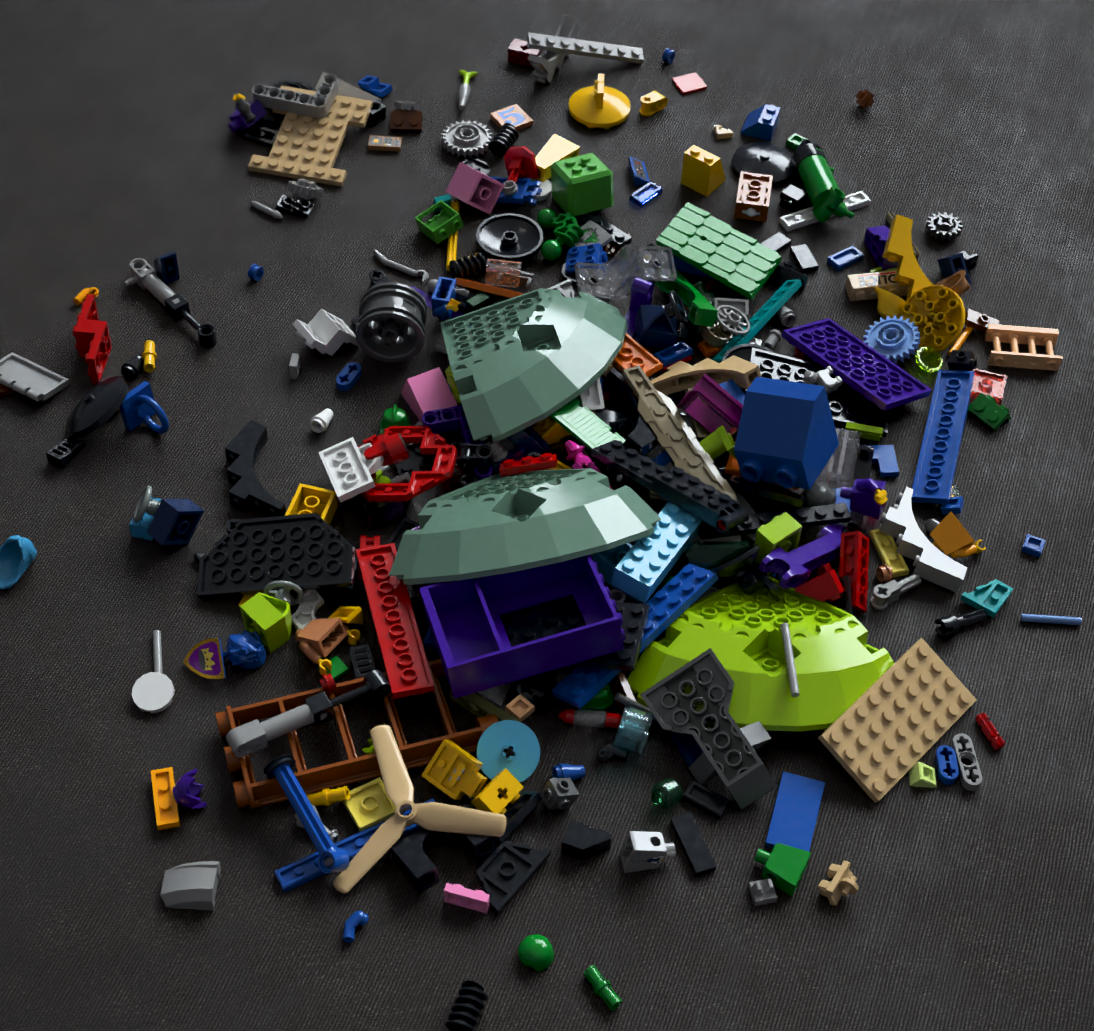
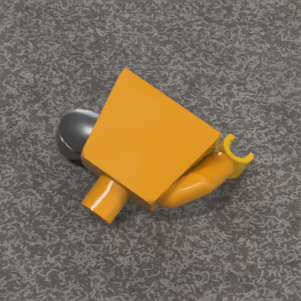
[924,511,986,558]

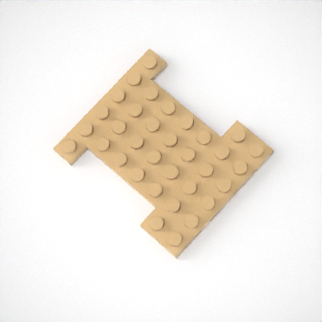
[248,85,373,187]

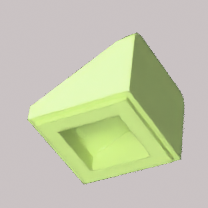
[909,762,936,788]

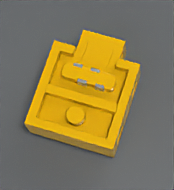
[421,740,487,800]

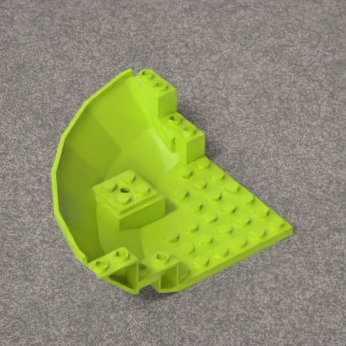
[627,576,894,732]

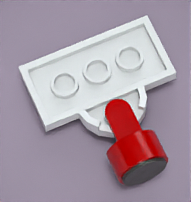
[318,432,410,503]

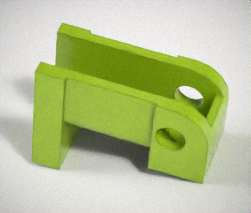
[699,426,737,460]

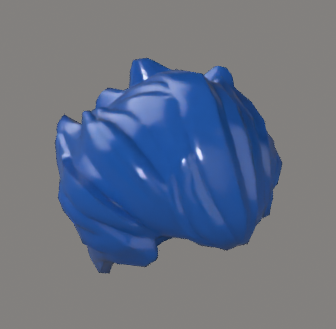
[226,630,266,670]

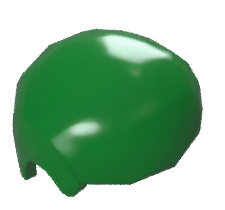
[518,934,555,971]

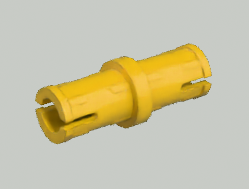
[142,340,157,372]
[306,786,350,806]

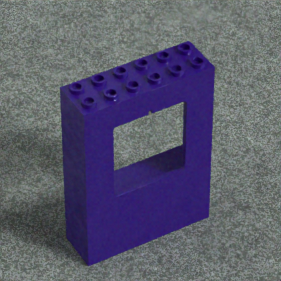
[419,554,626,699]

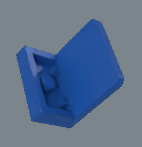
[565,243,608,281]

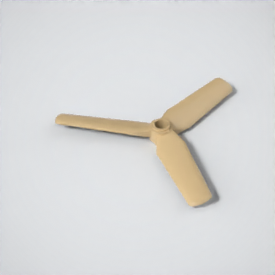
[333,725,506,893]

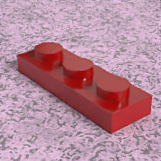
[499,453,557,476]

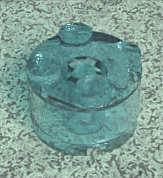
[613,705,654,754]

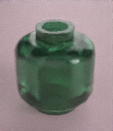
[651,778,683,810]

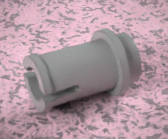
[763,329,782,350]

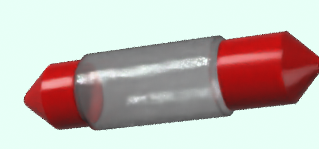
[558,709,625,728]

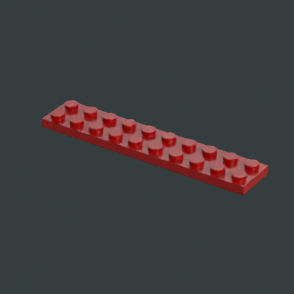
[356,543,435,699]

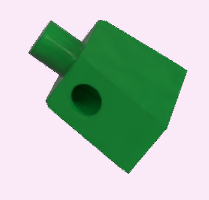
[754,843,811,897]

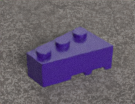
[864,225,898,271]

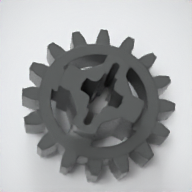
[925,212,963,241]

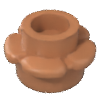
[876,564,893,583]

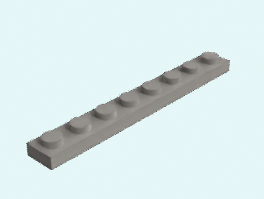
[526,32,644,64]

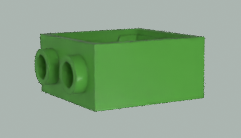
[415,200,464,244]

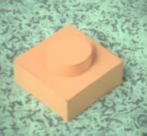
[505,694,535,722]

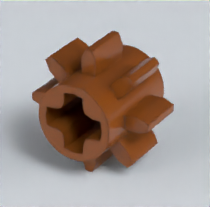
[855,89,875,108]

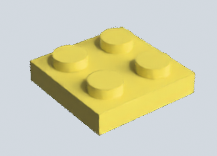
[342,777,396,832]

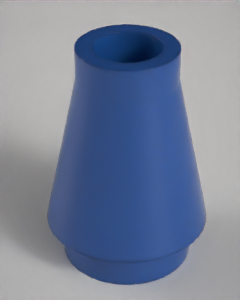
[552,763,585,781]

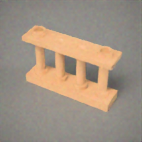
[985,324,1063,371]

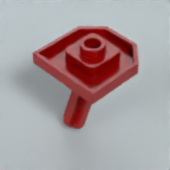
[504,146,539,183]

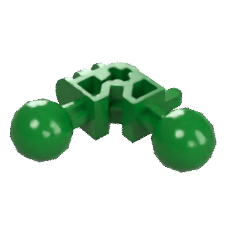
[537,209,584,261]

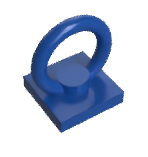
[119,381,169,434]

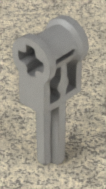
[870,574,922,610]

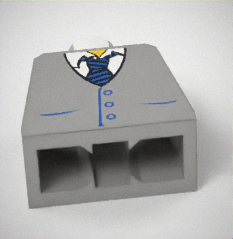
[620,831,675,873]

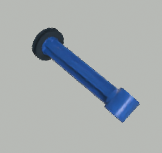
[263,754,349,874]

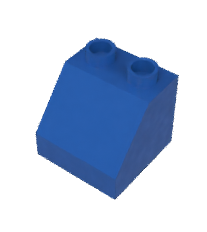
[734,377,839,490]

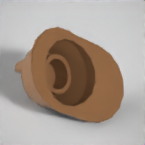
[935,270,970,296]

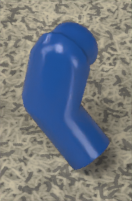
[343,911,369,943]

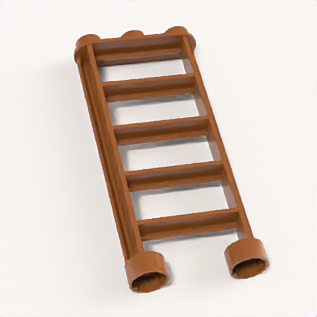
[215,659,499,809]

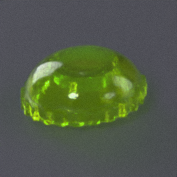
[915,346,944,373]

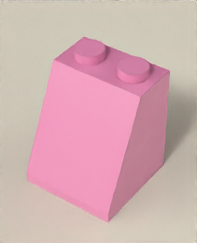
[446,162,504,214]
[401,367,458,422]

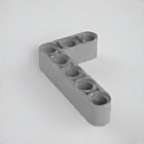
[251,74,338,118]

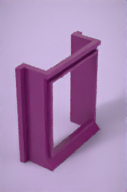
[676,373,743,441]

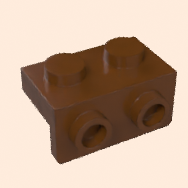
[390,109,423,132]

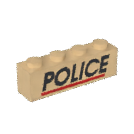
[845,270,909,301]

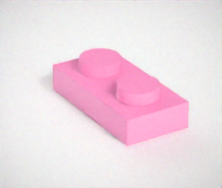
[444,883,490,914]

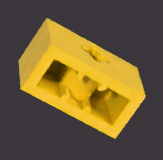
[471,768,523,814]

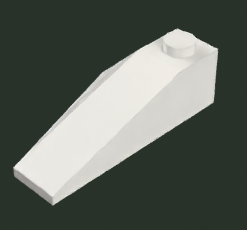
[315,71,382,103]

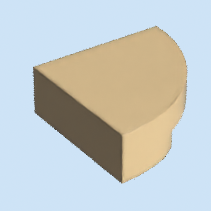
[713,125,733,139]

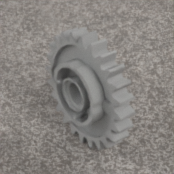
[442,120,492,158]

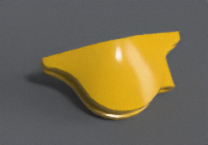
[874,286,906,319]

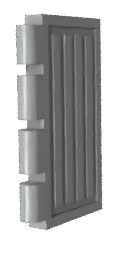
[0,352,69,402]

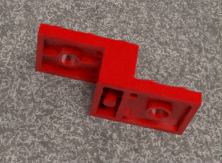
[72,294,112,385]

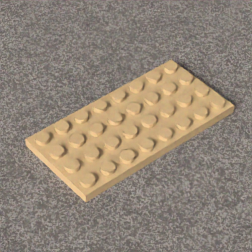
[818,638,977,803]

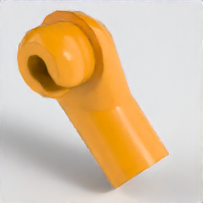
[73,287,99,305]

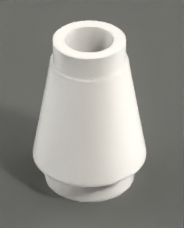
[310,408,334,433]

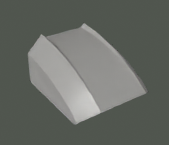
[160,861,221,911]

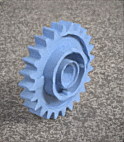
[863,315,920,364]

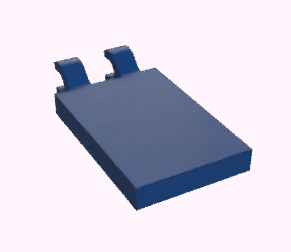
[489,176,542,205]

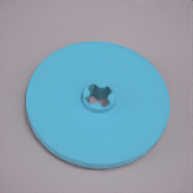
[476,720,540,782]

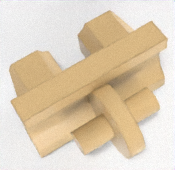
[818,860,859,906]

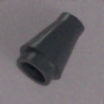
[121,355,144,380]

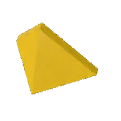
[328,606,363,624]

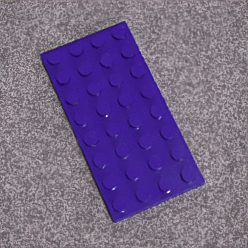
[781,318,932,411]

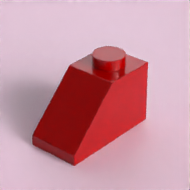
[794,569,844,602]

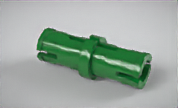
[583,965,622,1011]

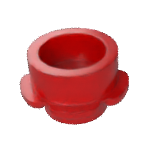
[319,673,337,694]

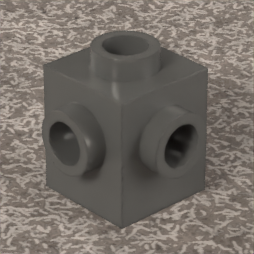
[540,778,579,810]

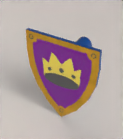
[183,637,228,679]

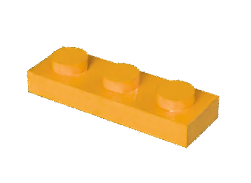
[151,767,180,830]

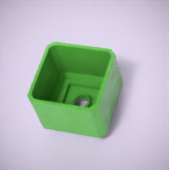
[551,153,614,216]

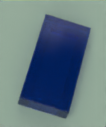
[629,181,663,208]

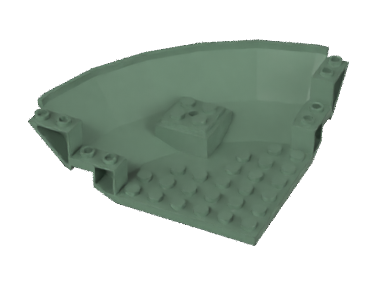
[440,288,627,442]
[389,468,662,585]

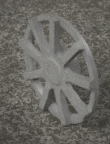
[716,305,750,336]

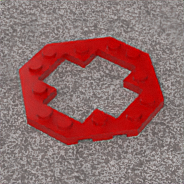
[358,426,458,502]

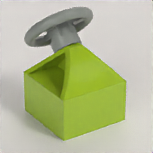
[240,581,304,654]

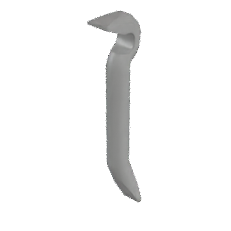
[374,249,429,286]

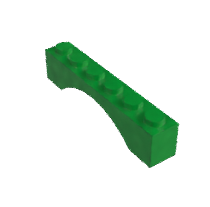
[655,268,718,327]

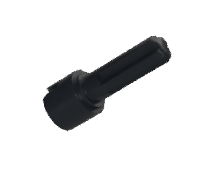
[934,608,987,638]

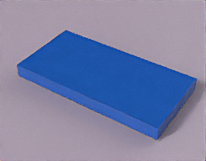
[765,771,825,852]

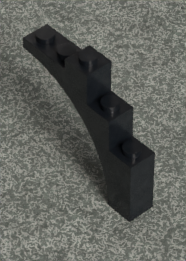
[602,368,659,455]
[225,420,286,517]

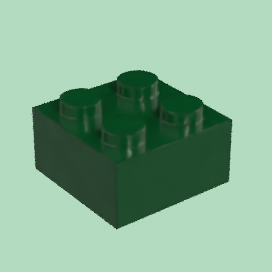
[466,291,490,314]

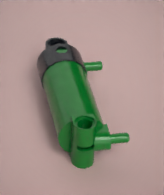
[793,139,854,223]

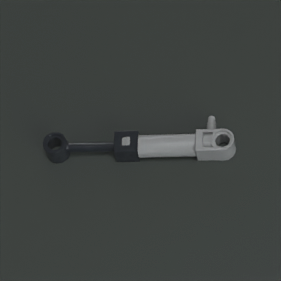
[124,258,217,349]
[226,669,391,757]

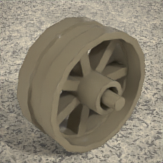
[700,316,734,348]

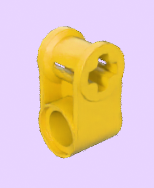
[639,91,668,116]

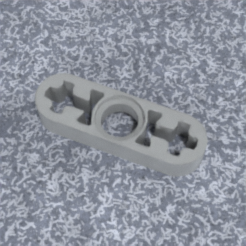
[951,733,982,791]

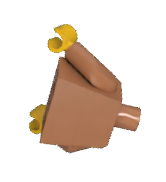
[295,618,360,675]

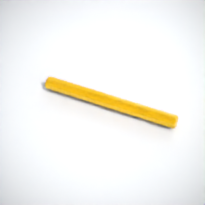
[446,201,460,271]

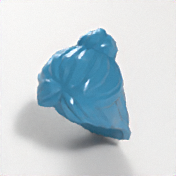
[0,535,37,590]

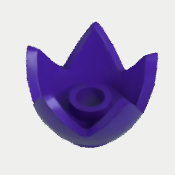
[173,769,207,808]

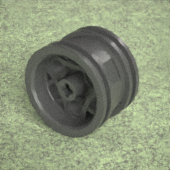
[356,282,427,363]

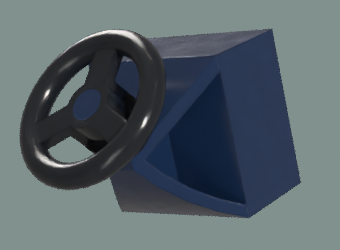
[634,290,688,349]

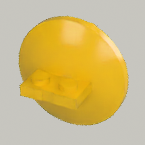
[568,74,631,129]
[900,285,965,354]

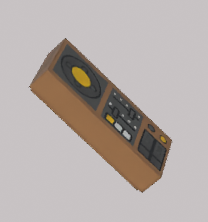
[368,135,402,152]

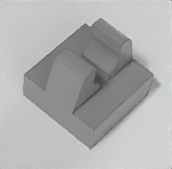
[748,878,777,906]

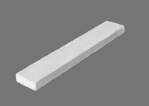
[779,191,871,231]

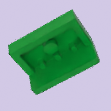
[968,392,1011,431]

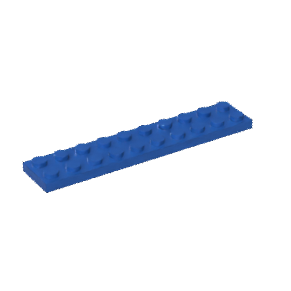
[911,370,975,504]
[551,563,719,709]

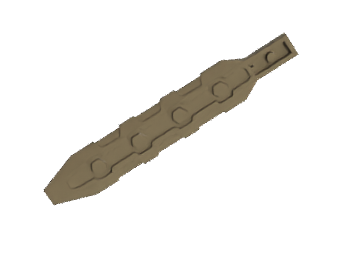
[623,365,737,501]

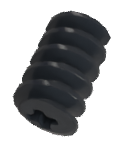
[488,123,519,156]
[449,252,488,279]
[445,980,488,1031]

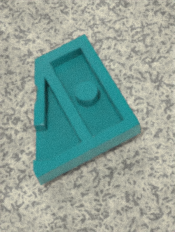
[960,579,1013,618]

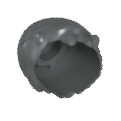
[801,482,836,508]

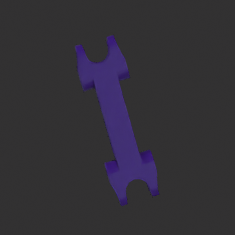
[758,523,847,589]

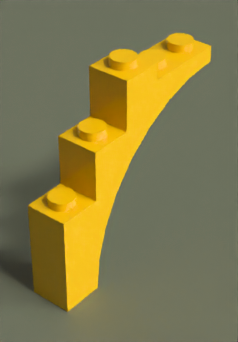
[882,214,933,302]

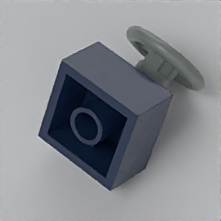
[133,485,204,545]

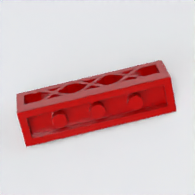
[839,531,869,613]

